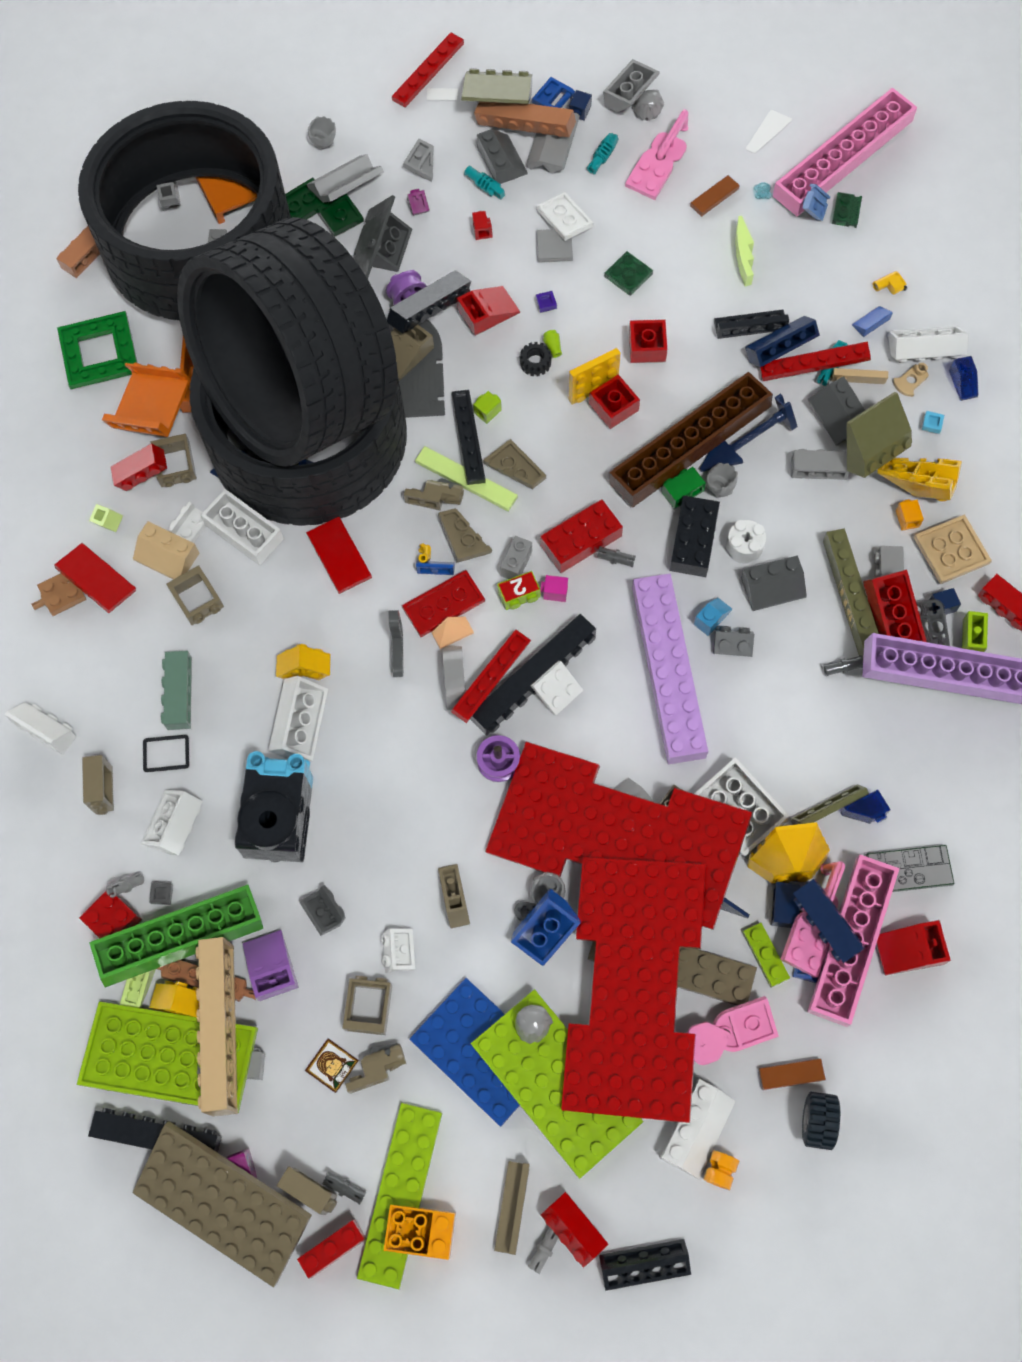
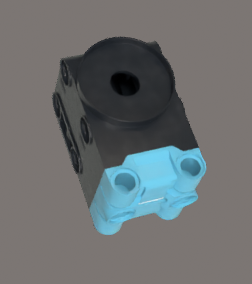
[235,751,313,863]

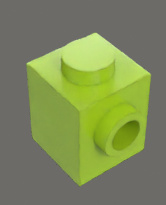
[473,391,502,424]

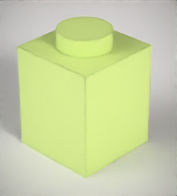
[89,504,123,532]

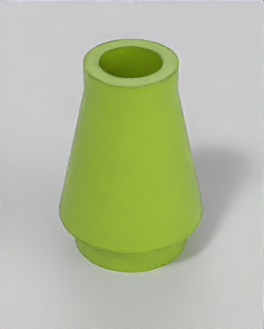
[543,330,562,358]

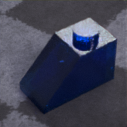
[949,356,979,401]
[840,790,891,824]

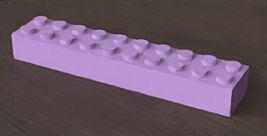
[632,573,708,765]
[862,633,1022,704]

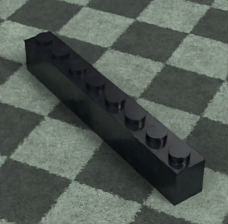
[471,614,596,736]

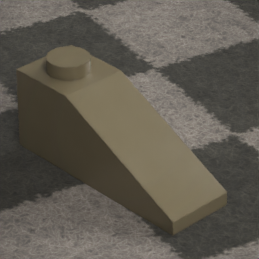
[438,864,470,929]

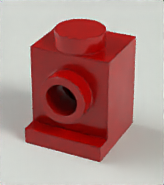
[472,211,493,240]

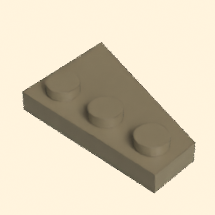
[483,439,546,489]
[438,508,492,563]

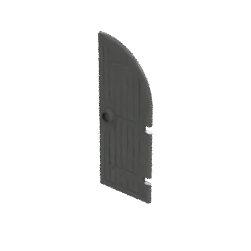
[353,195,395,279]
[399,320,445,418]

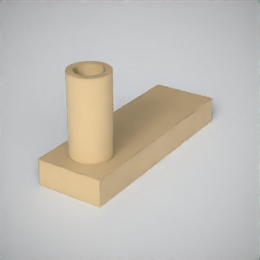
[831,368,888,384]

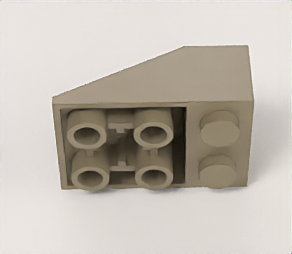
[391,325,434,381]

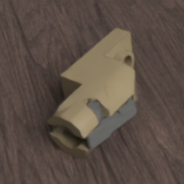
[404,478,464,511]
[345,1043,406,1094]

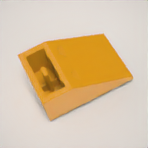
[383,1205,456,1260]

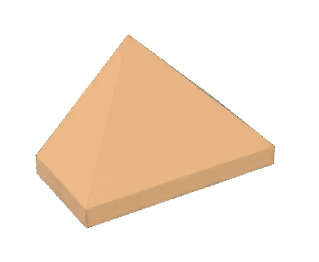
[432,616,474,649]

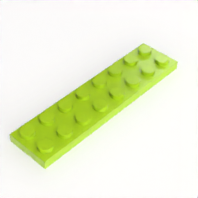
[357,1103,442,1290]

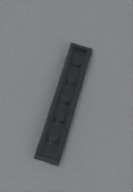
[452,390,486,485]

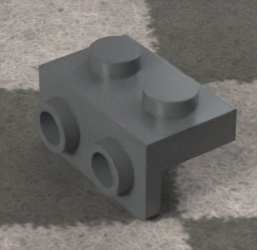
[714,626,755,657]
[300,885,345,936]

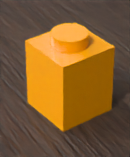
[896,499,924,530]

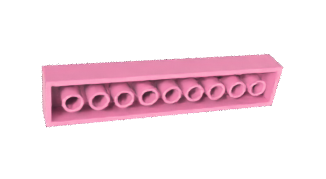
[773,88,917,216]

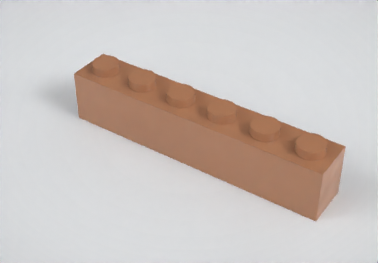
[474,101,576,137]

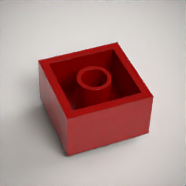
[629,319,668,363]
[589,374,640,429]
[79,891,142,938]

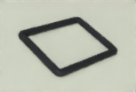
[143,735,189,772]

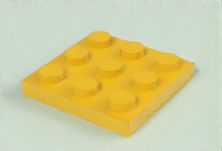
[568,348,621,405]

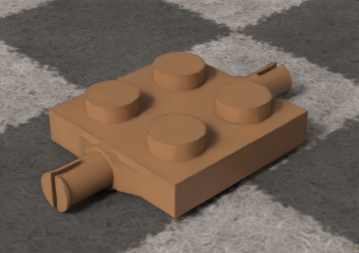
[31,573,87,616]

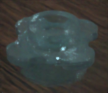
[754,182,772,199]

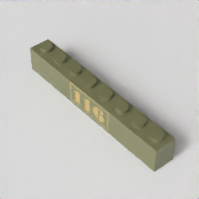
[823,528,879,658]

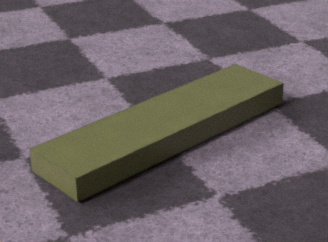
[790,784,869,825]

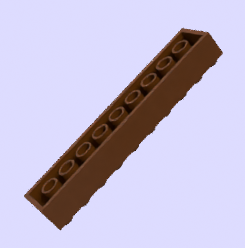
[609,371,773,507]

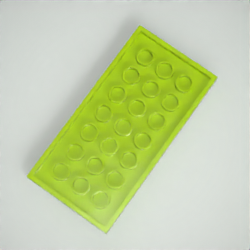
[471,989,644,1179]
[76,1002,258,1113]

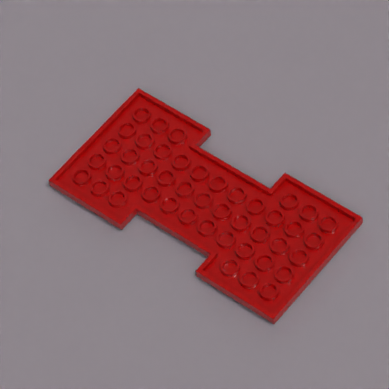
[485,742,752,930]
[561,857,706,1123]

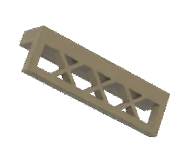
[494,1161,530,1255]

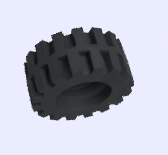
[520,342,552,376]

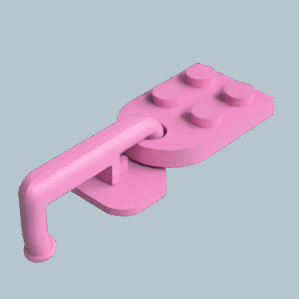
[625,109,689,200]
[780,861,845,978]
[687,996,779,1065]

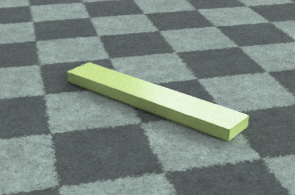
[415,446,518,512]

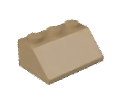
[133,521,199,580]

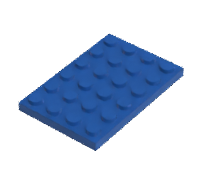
[409,978,520,1127]

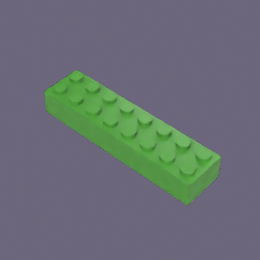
[89,885,264,988]

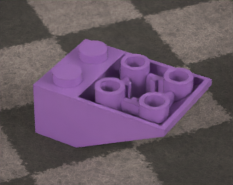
[242,930,299,1001]

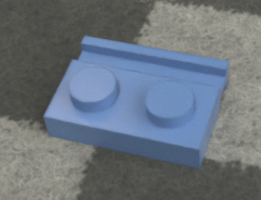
[803,183,830,221]

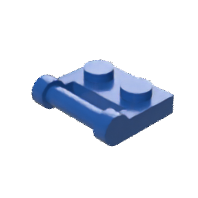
[532,77,575,108]

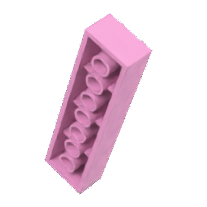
[807,854,900,1027]

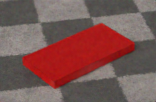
[306,517,372,594]
[54,543,136,613]
[402,570,485,637]

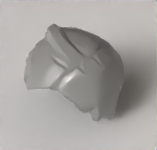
[635,89,664,120]
[308,116,336,150]
[706,463,738,498]
[531,872,566,903]
[515,1005,553,1044]

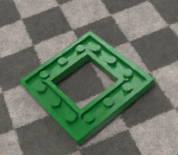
[57,311,138,389]

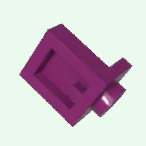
[407,189,429,216]

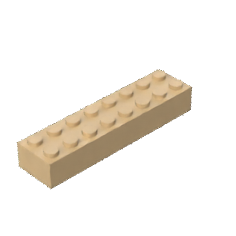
[196,937,238,1117]

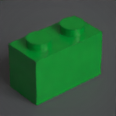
[662,467,706,509]

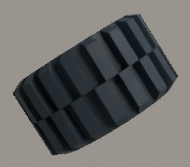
[802,1091,841,1150]

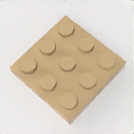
[914,514,992,584]

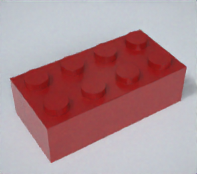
[540,499,623,573]

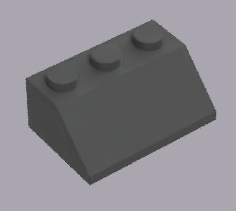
[477,129,528,184]
[372,212,412,272]
[808,376,865,445]
[741,555,807,611]

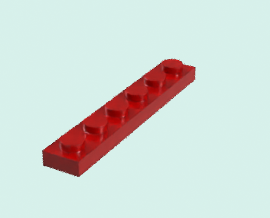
[392,32,464,108]
[761,341,871,381]
[451,630,531,724]

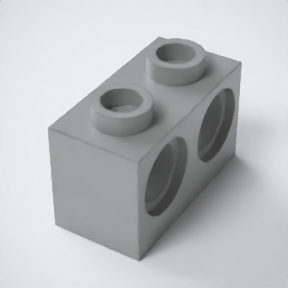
[500,536,532,579]

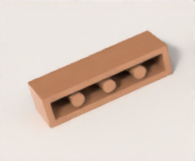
[56,226,100,278]

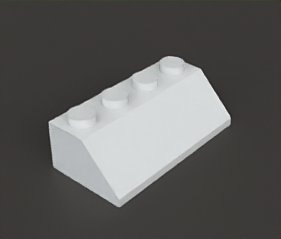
[887,326,968,362]
[268,676,328,761]
[660,1079,736,1180]

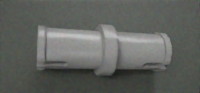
[106,872,144,898]
[528,1227,559,1274]

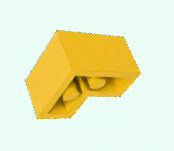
[276,644,331,680]
[149,981,199,1018]

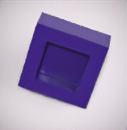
[536,291,557,313]

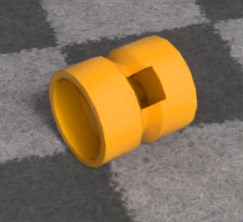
[703,1150,740,1190]

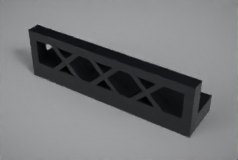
[714,309,789,339]
[599,1239,691,1291]

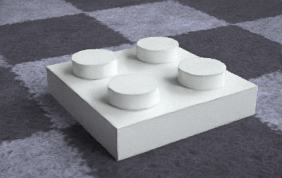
[531,661,583,715]

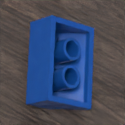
[511,889,581,966]

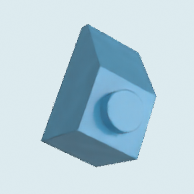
[694,598,732,636]

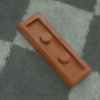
[690,175,740,217]
[758,1059,826,1090]

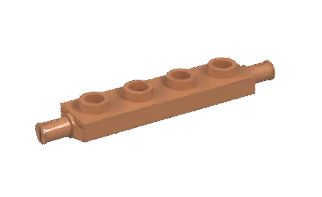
[157,960,256,1002]

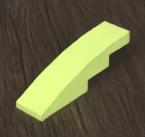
[735,215,754,286]
[120,969,156,1008]

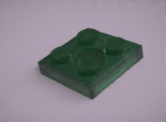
[604,251,653,296]

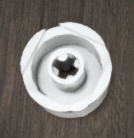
[726,520,766,563]

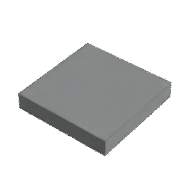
[537,229,573,262]

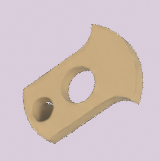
[893,363,929,397]

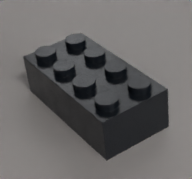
[669,495,720,577]

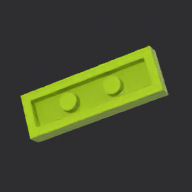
[742,923,790,988]

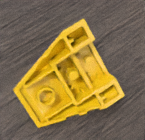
[877,458,962,502]
[747,822,830,883]

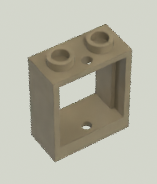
[150,433,197,487]
[166,565,224,625]
[82,755,114,815]
[342,976,392,1036]
[276,1166,337,1215]

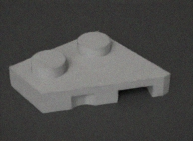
[403,139,434,182]

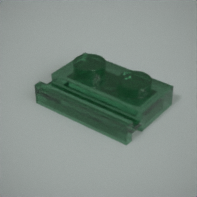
[832,192,862,228]

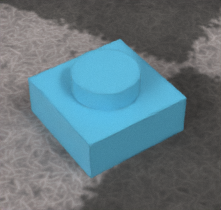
[922,411,944,434]

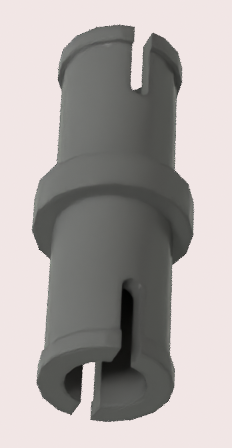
[597,546,636,567]
[823,655,863,676]
[322,1172,366,1205]

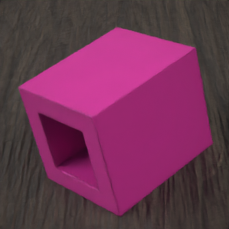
[540,575,568,602]

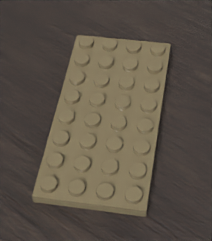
[132,1121,312,1288]

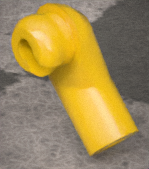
[418,543,431,563]

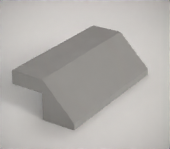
[527,113,580,174]
[307,154,384,202]

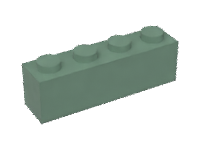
[161,651,192,730]

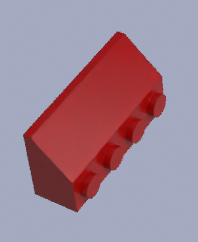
[863,570,927,642]

